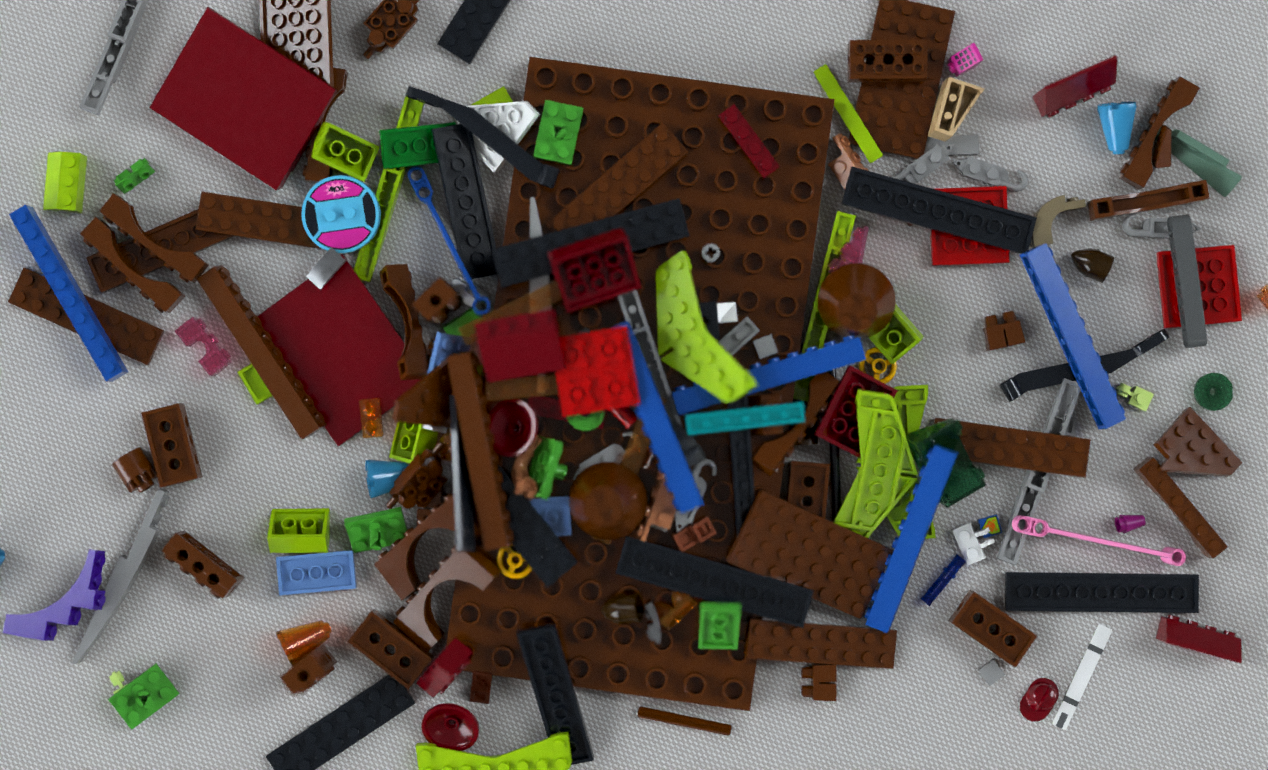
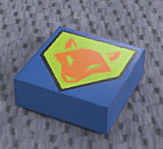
[978,514,1002,538]

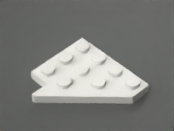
[467,101,540,173]

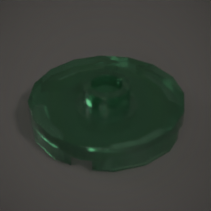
[1193,373,1233,411]

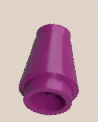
[1115,515,1146,534]

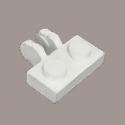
[451,276,489,307]
[952,522,995,565]

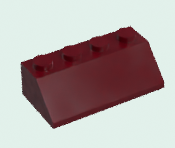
[1156,614,1242,663]

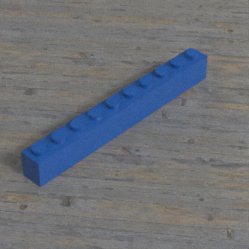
[9,204,129,382]
[1019,243,1126,429]
[613,321,704,514]
[671,335,866,415]
[865,444,958,633]

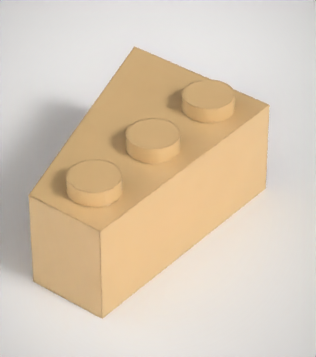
[928,77,985,142]

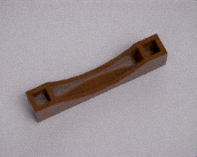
[303,67,348,183]
[1119,76,1200,190]
[1087,180,1210,221]
[99,193,209,283]
[80,217,185,313]
[379,264,430,380]
[752,372,840,476]
[1133,457,1228,559]

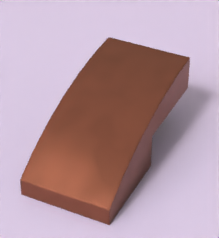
[671,516,716,552]
[470,670,493,704]

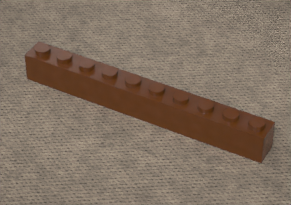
[197,265,327,440]
[447,352,514,551]

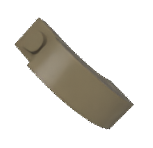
[1030,195,1086,248]

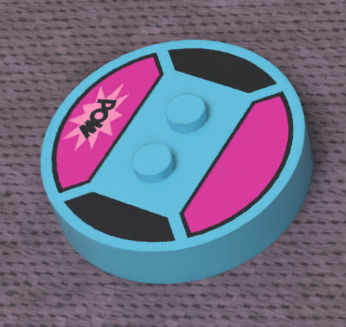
[302,175,381,253]

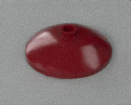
[489,398,538,457]
[421,703,479,751]

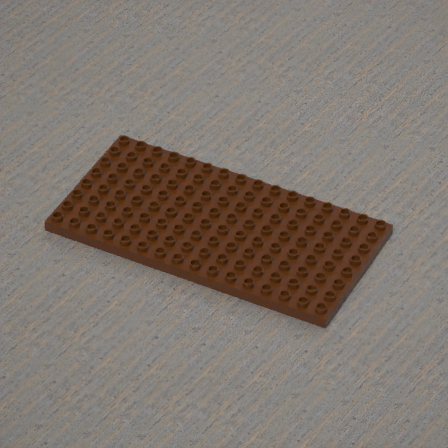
[446,57,835,711]

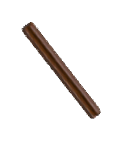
[637,706,732,736]

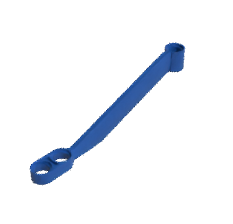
[408,166,490,317]

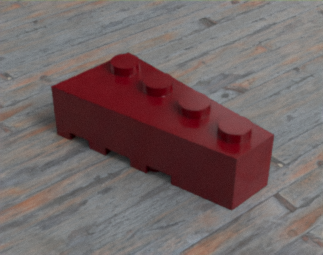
[416,637,473,698]

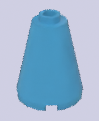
[1097,101,1136,154]
[365,460,409,498]

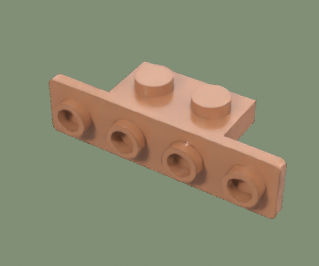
[828,133,869,190]
[636,470,676,542]

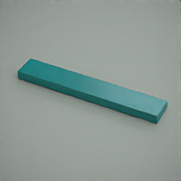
[685,401,805,435]

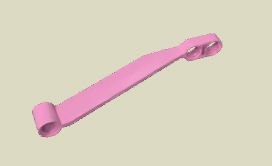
[1012,515,1186,566]

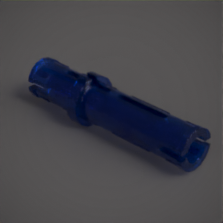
[920,554,966,606]

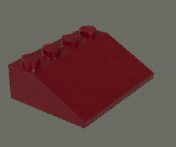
[1033,55,1118,118]
[547,227,641,313]
[474,309,565,383]
[814,365,898,459]

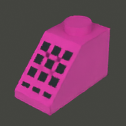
[947,43,983,77]

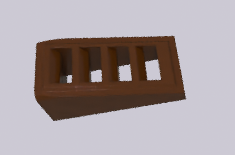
[1152,125,1171,168]

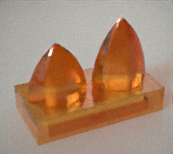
[359,398,384,438]
[656,591,697,630]

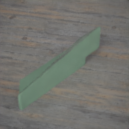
[1155,127,1242,197]

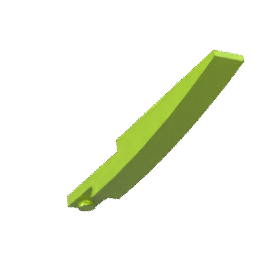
[354,96,425,282]
[793,211,856,402]

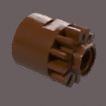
[112,447,157,493]

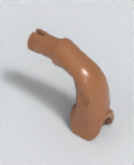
[511,435,542,500]

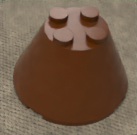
[818,263,896,339]
[569,462,647,540]

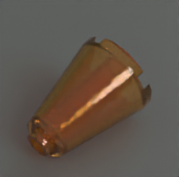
[276,620,332,667]

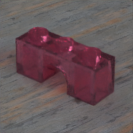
[175,317,232,377]

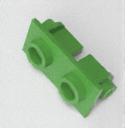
[114,158,156,194]

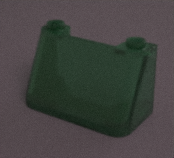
[906,418,986,508]

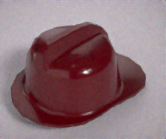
[1020,678,1059,722]

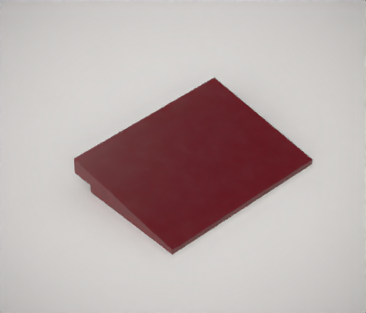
[149,7,337,190]
[258,254,421,446]

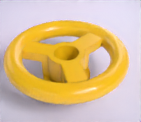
[859,347,897,384]
[496,545,533,579]

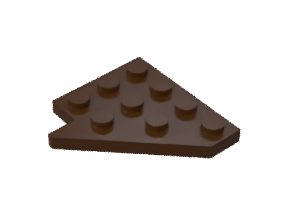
[391,353,457,428]
[1153,407,1242,477]

